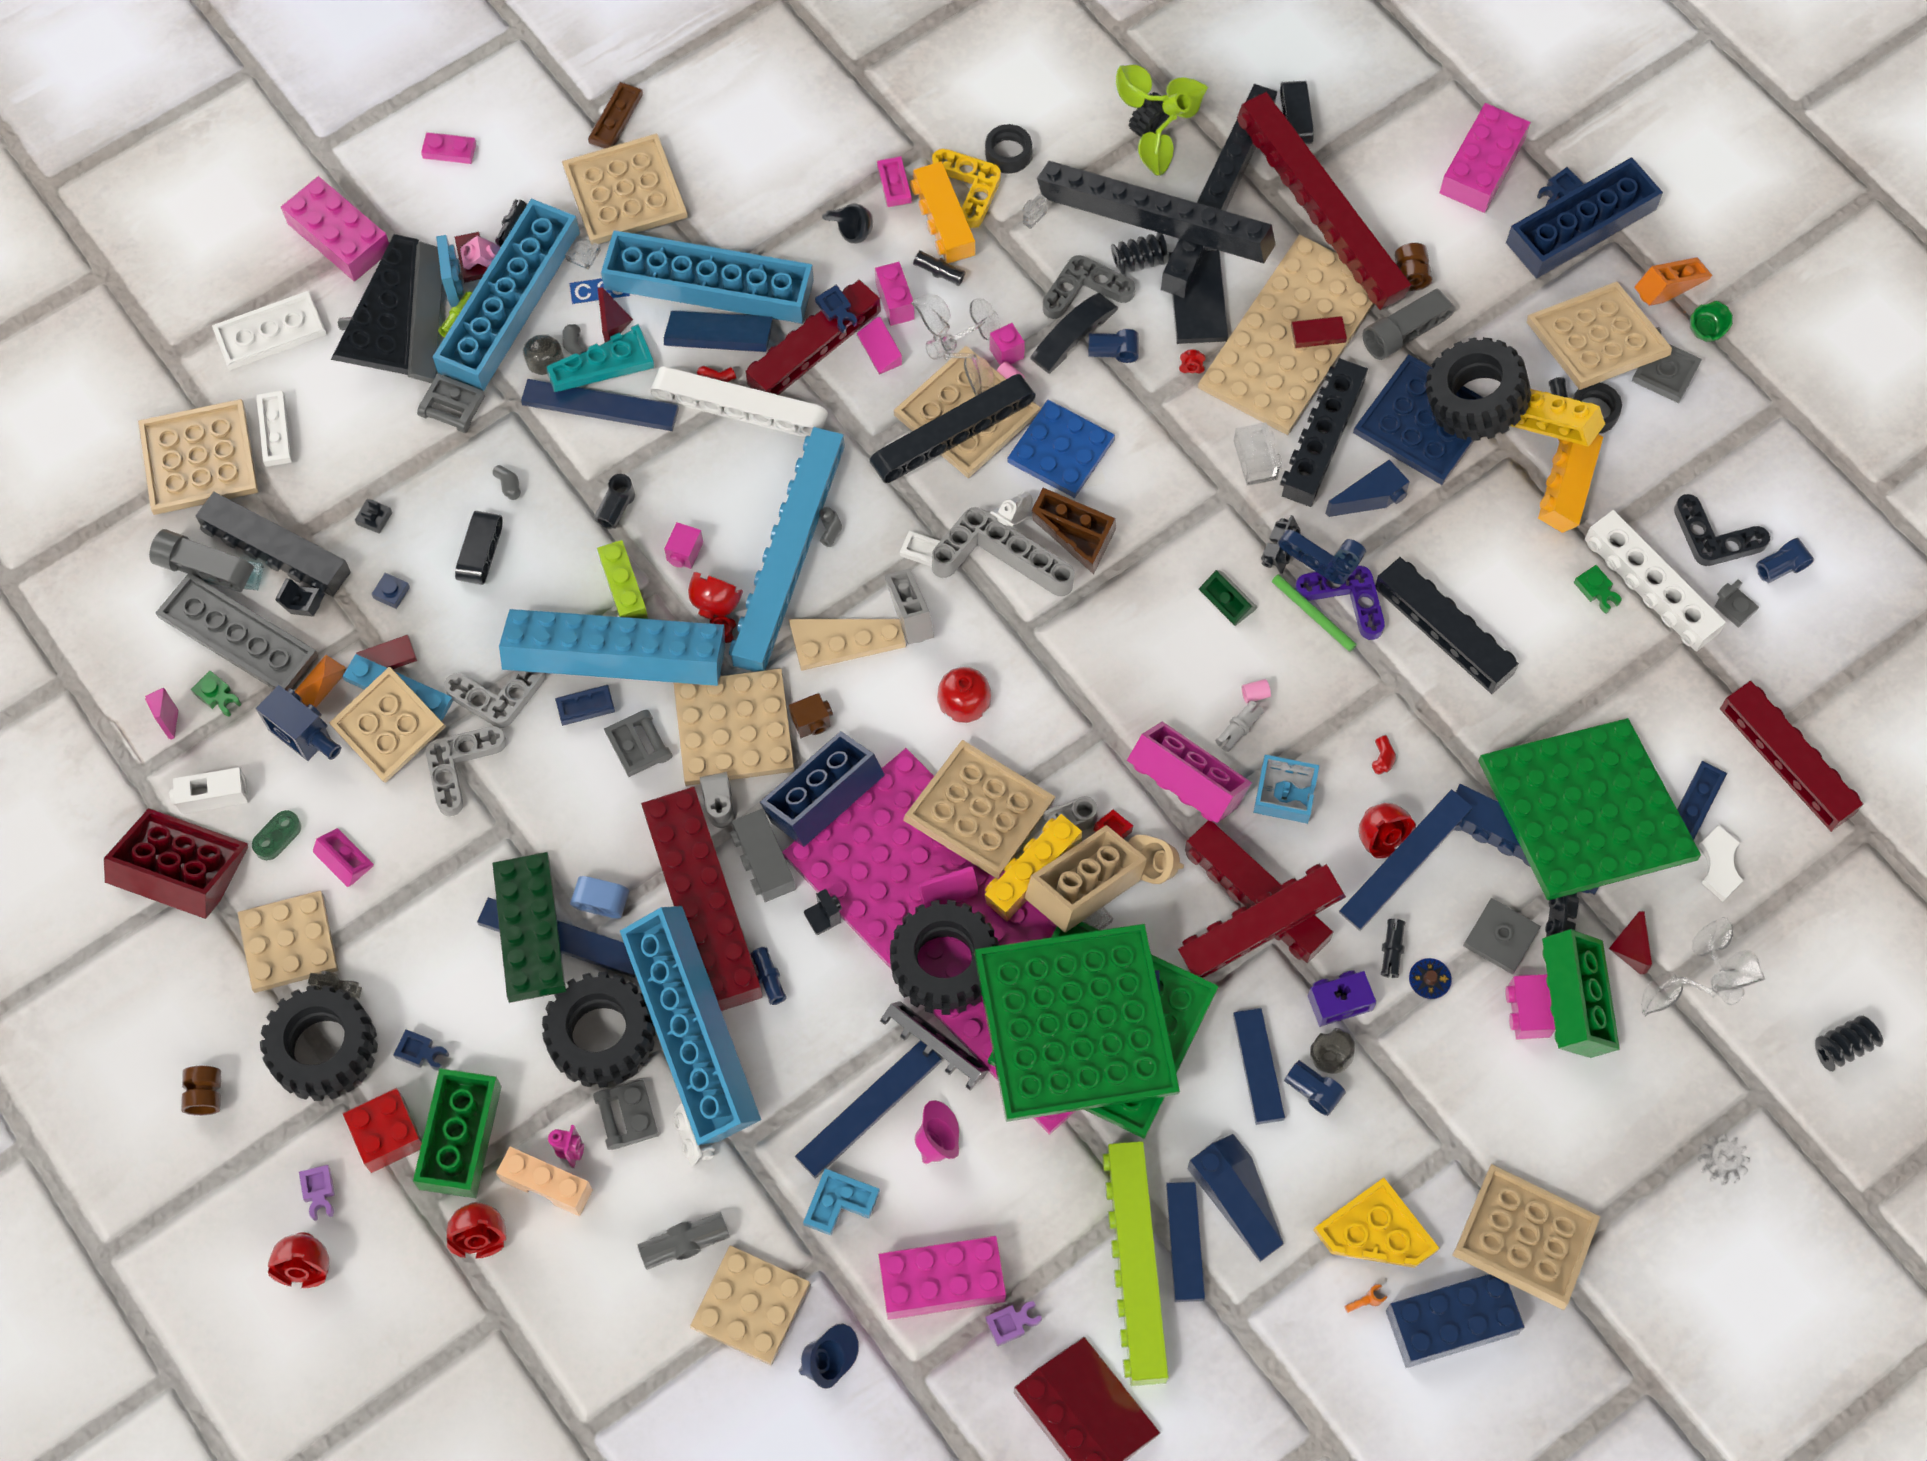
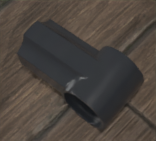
[594,473,635,529]

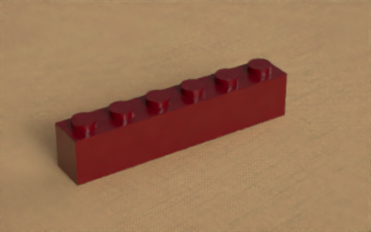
[745,279,881,395]
[1720,681,1864,832]
[1185,820,1333,964]
[1178,864,1346,978]

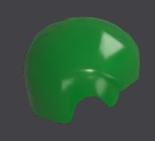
[1690,301,1733,342]

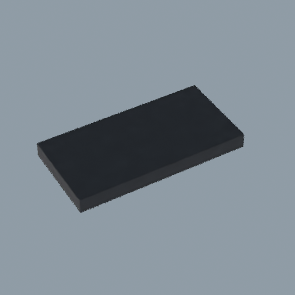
[1168,250,1228,344]

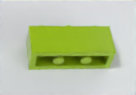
[597,540,648,619]

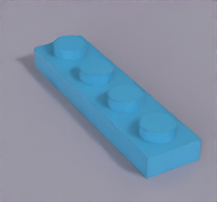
[342,654,453,721]

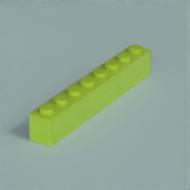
[1102,1141,1168,1386]

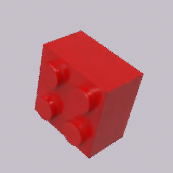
[342,1088,422,1173]

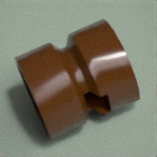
[1394,243,1432,291]
[181,1066,221,1116]

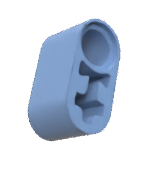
[570,876,629,919]

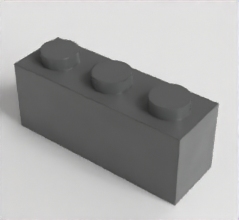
[730,808,796,902]

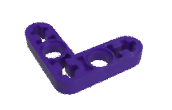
[1295,565,1385,640]

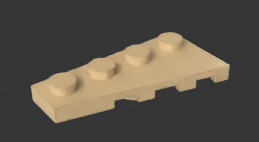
[789,619,906,671]

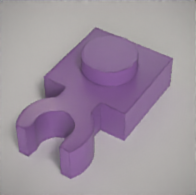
[299,1165,335,1221]
[985,1301,1042,1347]

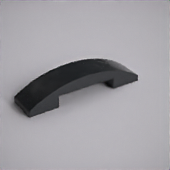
[1030,293,1118,374]

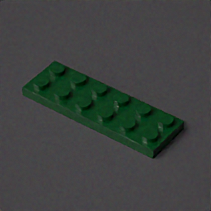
[492,852,566,1003]

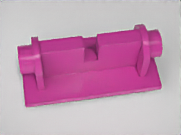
[548,1125,584,1168]

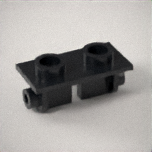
[1261,515,1301,574]
[1545,893,1580,937]

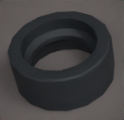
[985,124,1032,174]
[1573,382,1622,434]

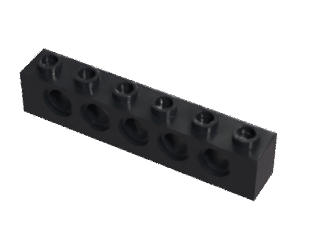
[1280,358,1368,507]

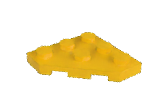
[1313,1177,1440,1268]

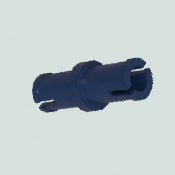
[750,947,787,1005]

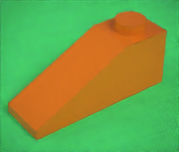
[1634,257,1713,306]

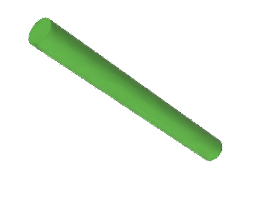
[1272,574,1357,652]

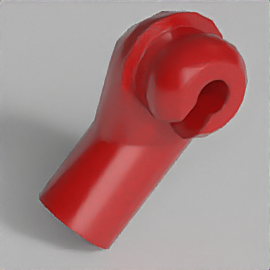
[697,366,736,382]
[1372,735,1396,775]

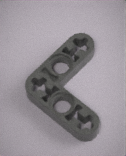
[1043,255,1135,319]

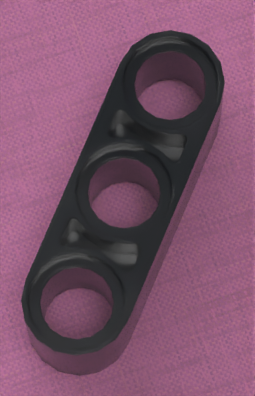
[1280,81,1314,144]
[455,511,503,585]

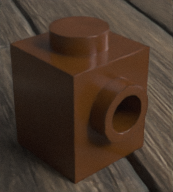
[789,693,833,739]

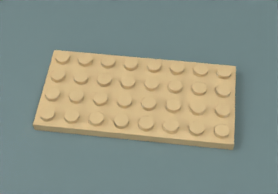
[1198,234,1374,435]

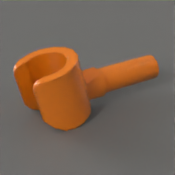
[1344,1284,1387,1313]

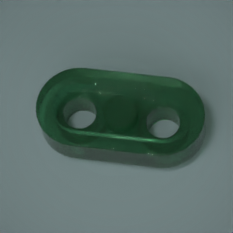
[252,810,301,861]

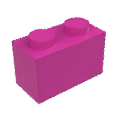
[875,262,915,326]
[1505,974,1555,1039]

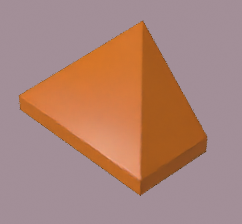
[295,655,347,708]

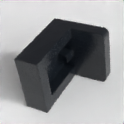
[275,578,325,617]
[804,889,842,935]

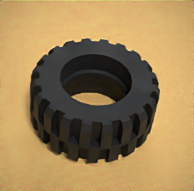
[1425,337,1531,441]
[890,900,999,1015]
[542,972,656,1088]
[260,985,378,1101]

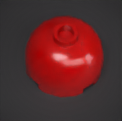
[688,572,743,620]
[937,667,991,723]
[1358,803,1416,859]
[447,1202,506,1259]
[268,1232,329,1288]

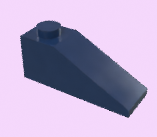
[1325,459,1410,517]

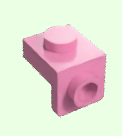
[460,236,500,270]

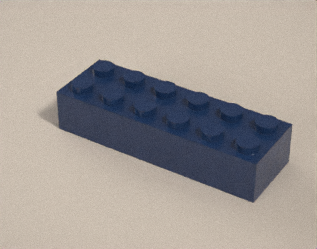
[1506,157,1663,279]

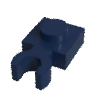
[1537,167,1584,206]
[815,284,857,334]
[393,1029,449,1071]

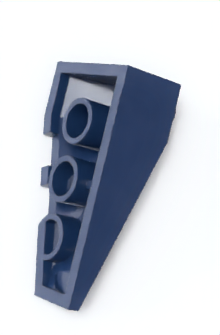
[1187,1134,1284,1262]

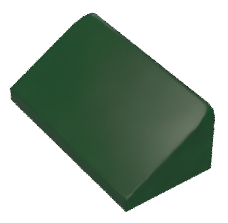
[1199,570,1258,626]

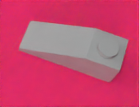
[885,568,934,645]

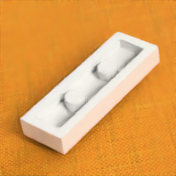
[256,391,292,467]

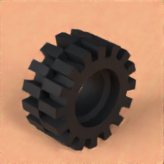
[1128,92,1169,137]

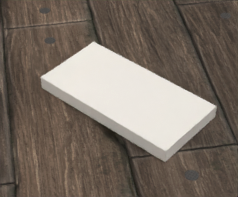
[212,291,327,371]

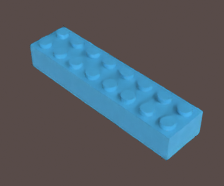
[433,198,580,391]
[601,230,814,324]
[499,609,725,686]
[620,906,761,1145]

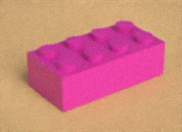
[1439,103,1531,213]
[281,176,389,282]
[1126,721,1252,823]
[878,1236,1006,1320]

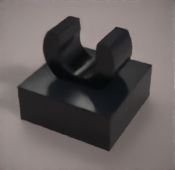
[355,498,392,534]

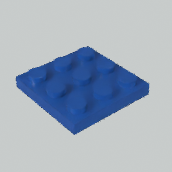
[1007,400,1115,498]

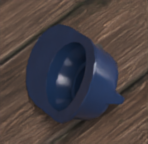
[798,1324,859,1389]

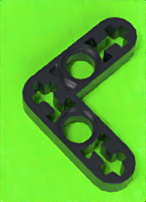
[1674,494,1770,566]

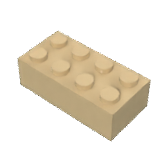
[1025,825,1147,933]

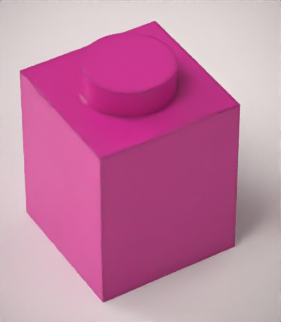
[989,323,1025,365]
[664,522,704,569]

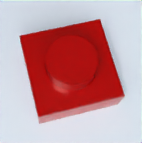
[1093,809,1134,839]

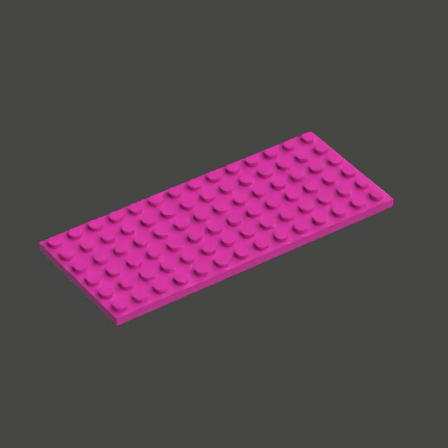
[782,748,1075,1135]

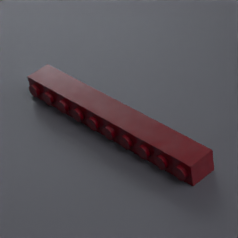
[1237,92,1411,311]

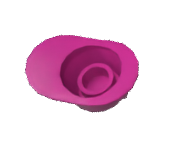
[914,1100,959,1164]

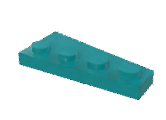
[547,324,654,392]

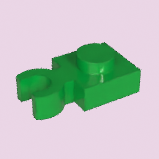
[1574,565,1622,614]
[191,670,242,717]

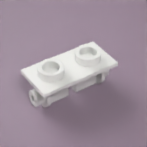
[991,491,1033,527]
[673,1102,715,1166]

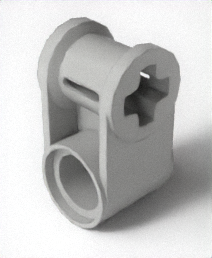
[700,772,734,828]
[1043,796,1097,831]

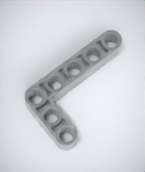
[932,507,1074,596]

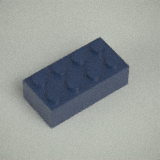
[760,731,885,847]
[1386,1274,1525,1368]

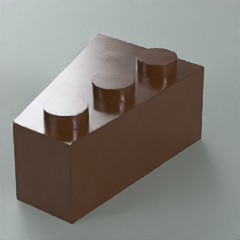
[1032,487,1116,574]

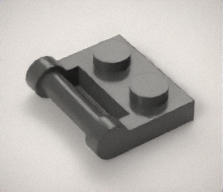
[417,374,485,433]
[604,710,673,777]
[593,1079,659,1150]

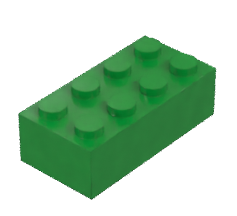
[1542,929,1620,1058]
[413,1068,502,1199]

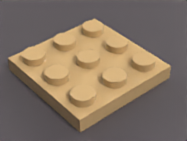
[329,667,446,783]
[237,890,338,993]
[690,1245,810,1366]

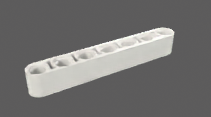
[650,367,828,437]

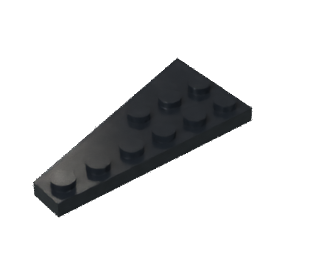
[331,234,419,375]

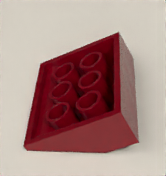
[103,808,248,919]
[1014,1337,1160,1461]

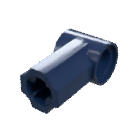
[1088,329,1139,363]
[1756,538,1814,583]
[1284,1060,1346,1116]

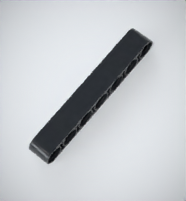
[869,374,1036,483]

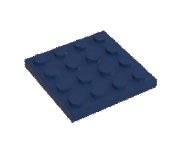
[1353,354,1484,485]

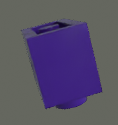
[1308,970,1376,1027]

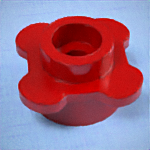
[1179,349,1206,374]
[710,616,736,643]

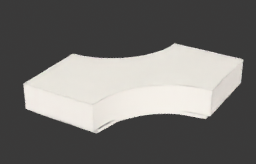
[1699,825,1744,902]

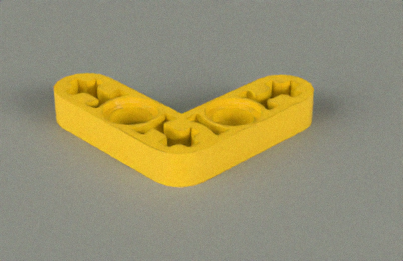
[932,149,1001,229]

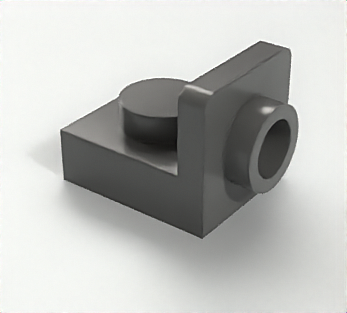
[1714,579,1759,628]

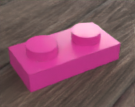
[421,132,476,164]
[877,156,912,207]

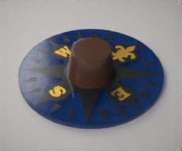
[1409,958,1452,999]

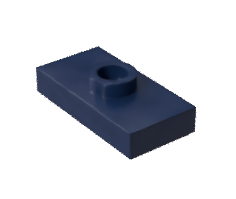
[555,685,615,726]

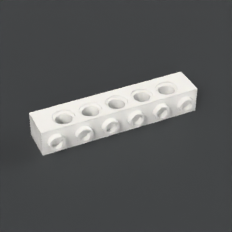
[1585,510,1726,652]

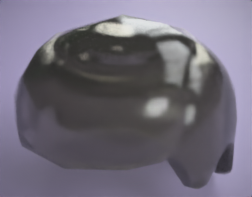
[523,334,564,375]
[1310,1028,1355,1074]

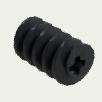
[1111,233,1167,275]
[1815,1015,1884,1071]

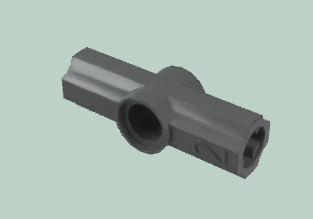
[637,1212,730,1270]

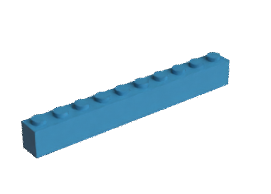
[729,427,845,672]

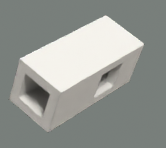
[169,767,248,814]

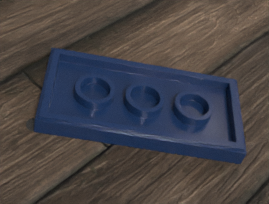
[663,311,773,352]

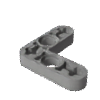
[444,671,546,728]
[426,726,506,816]

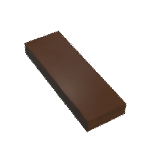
[588,82,643,149]

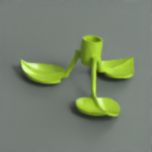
[1116,65,1208,176]

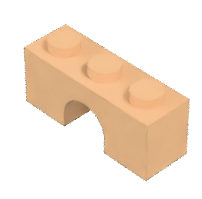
[496,1147,593,1216]

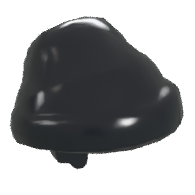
[822,203,873,244]

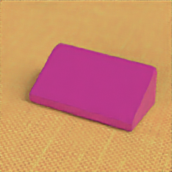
[857,316,902,375]
[145,688,178,740]
[313,828,374,887]
[919,866,978,908]

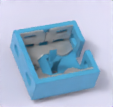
[1253,755,1319,824]

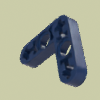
[1278,530,1366,585]

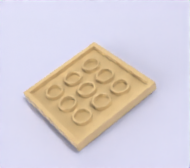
[562,133,688,246]
[1527,282,1672,390]
[894,346,1041,479]
[138,399,259,515]
[673,669,794,786]
[903,740,1055,879]
[1452,1164,1600,1310]

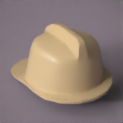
[1128,835,1184,884]

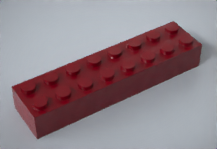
[641,787,763,1011]

